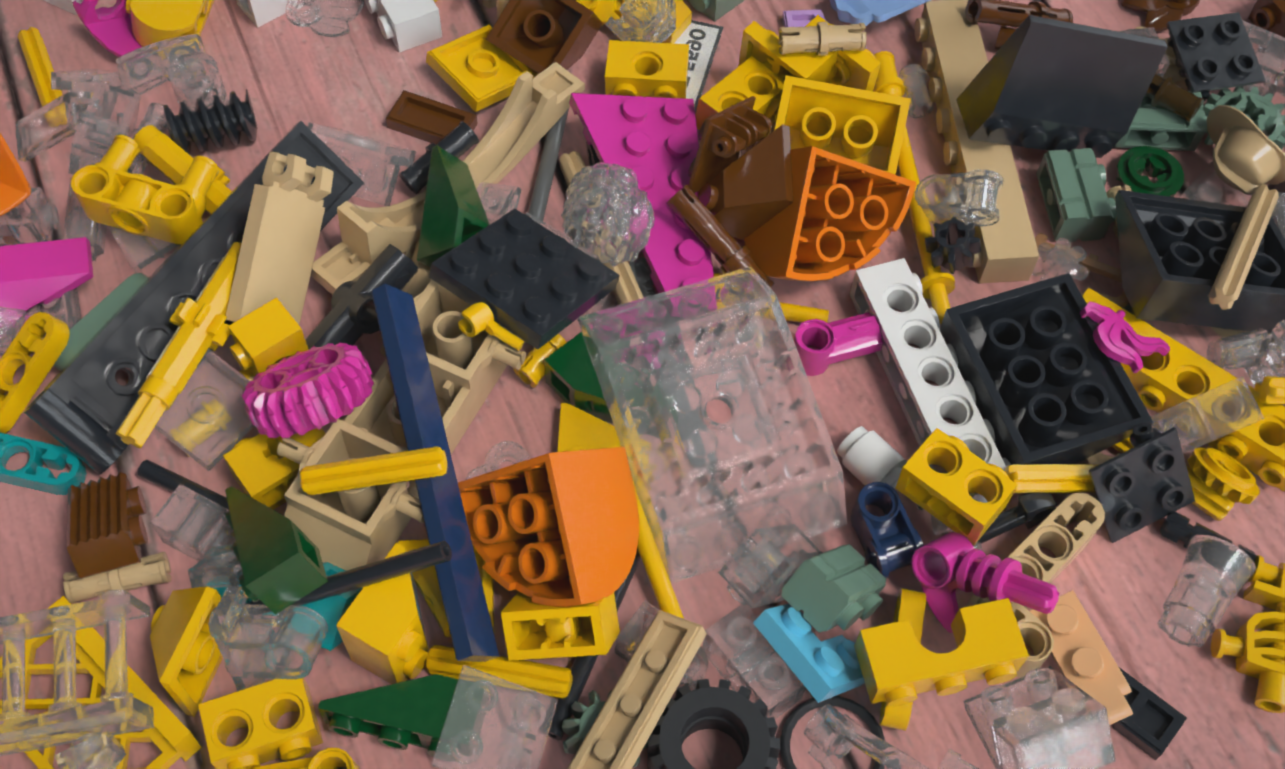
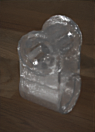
[915,170,1004,227]

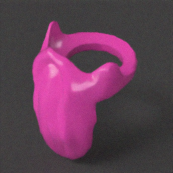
[72,0,148,61]

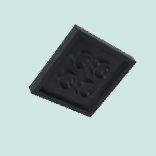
[429,208,620,349]

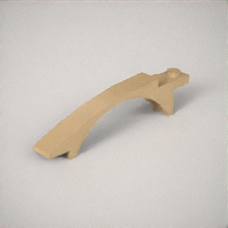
[310,62,585,295]

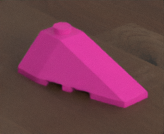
[0,237,93,330]

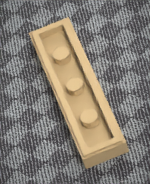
[567,610,707,769]

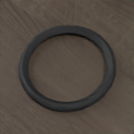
[780,696,887,769]

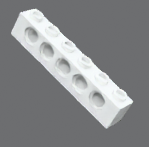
[850,258,1011,503]

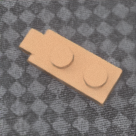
[1030,590,1133,727]

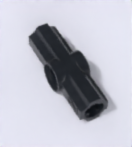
[305,244,419,349]

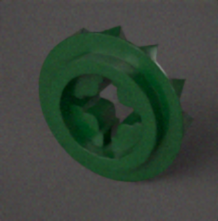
[1116,146,1184,197]

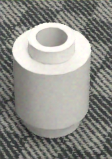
[837,426,907,489]

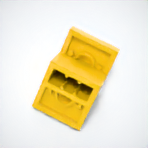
[738,15,881,91]

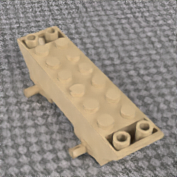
[277,279,526,571]

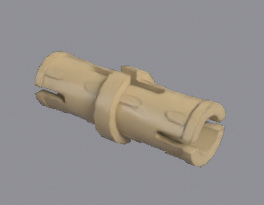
[778,22,867,56]
[63,552,171,604]

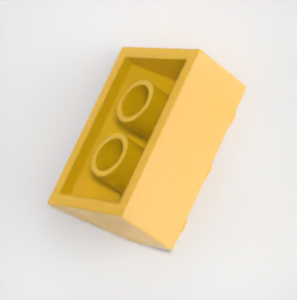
[774,75,911,175]

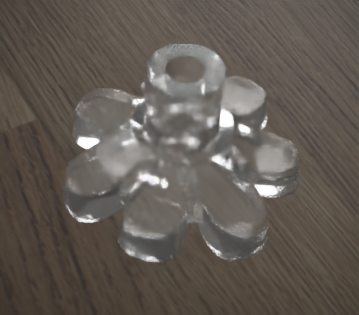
[1032,238,1088,281]

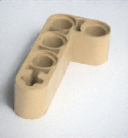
[965,493,1105,678]

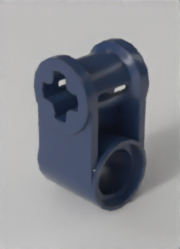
[850,482,924,578]

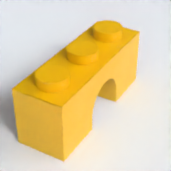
[854,598,1029,707]

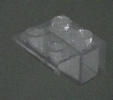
[963,666,1116,769]

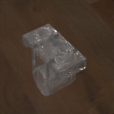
[208,586,328,691]

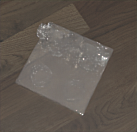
[431,665,558,769]

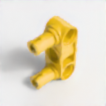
[71,135,219,244]

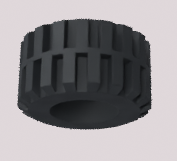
[647,679,780,769]

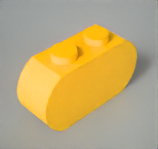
[126,0,215,56]

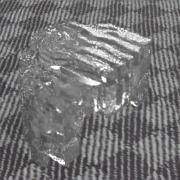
[605,0,676,43]

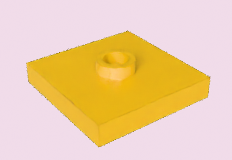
[426,25,538,112]

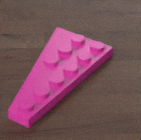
[569,93,718,321]

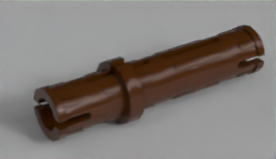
[965,0,1073,27]
[666,185,775,302]

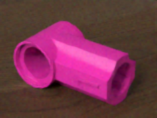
[791,312,883,376]

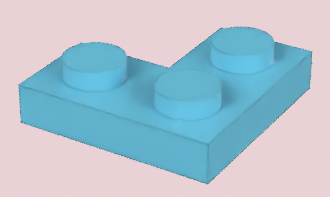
[753,603,865,703]

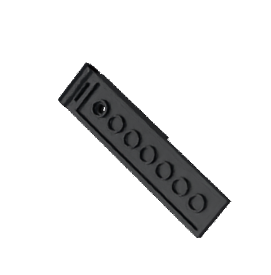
[24,121,364,475]

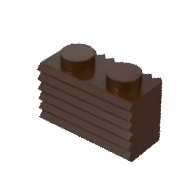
[66,472,148,579]

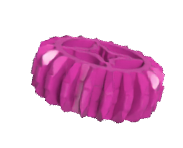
[242,343,374,438]

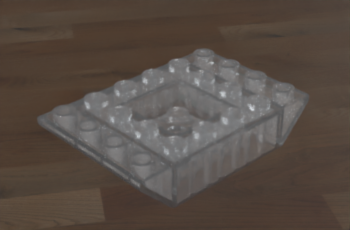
[578,266,847,584]

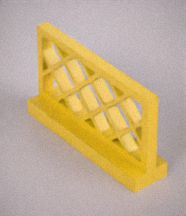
[0,596,202,769]

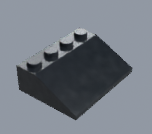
[956,15,1168,158]
[1115,190,1285,335]
[940,273,1154,465]

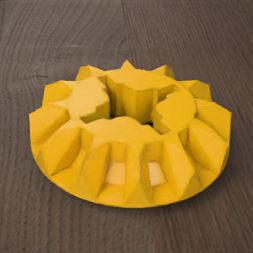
[1187,447,1260,504]

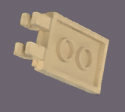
[226,152,334,325]

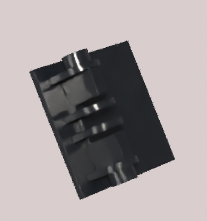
[1166,12,1266,102]
[1089,423,1195,543]

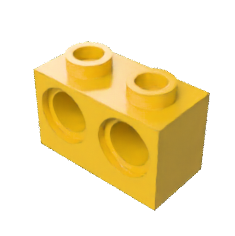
[695,56,785,130]
[895,428,1017,545]
[198,671,324,769]

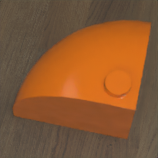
[744,146,916,281]
[458,447,639,607]

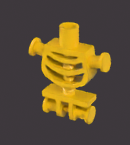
[1211,555,1285,713]

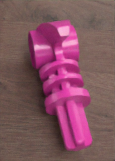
[912,532,1060,633]

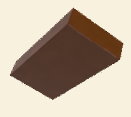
[386,90,478,144]

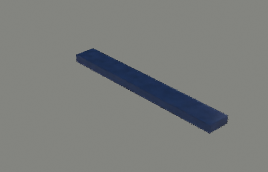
[372,284,500,662]

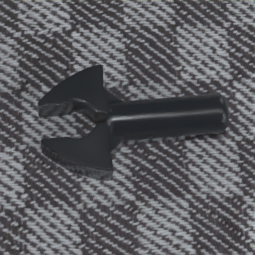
[975,493,1057,545]

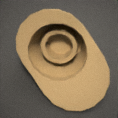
[1207,105,1285,195]

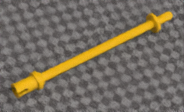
[873,51,955,324]

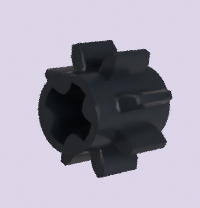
[925,217,981,274]

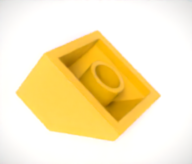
[150,586,238,717]

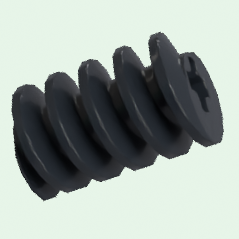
[163,89,258,154]

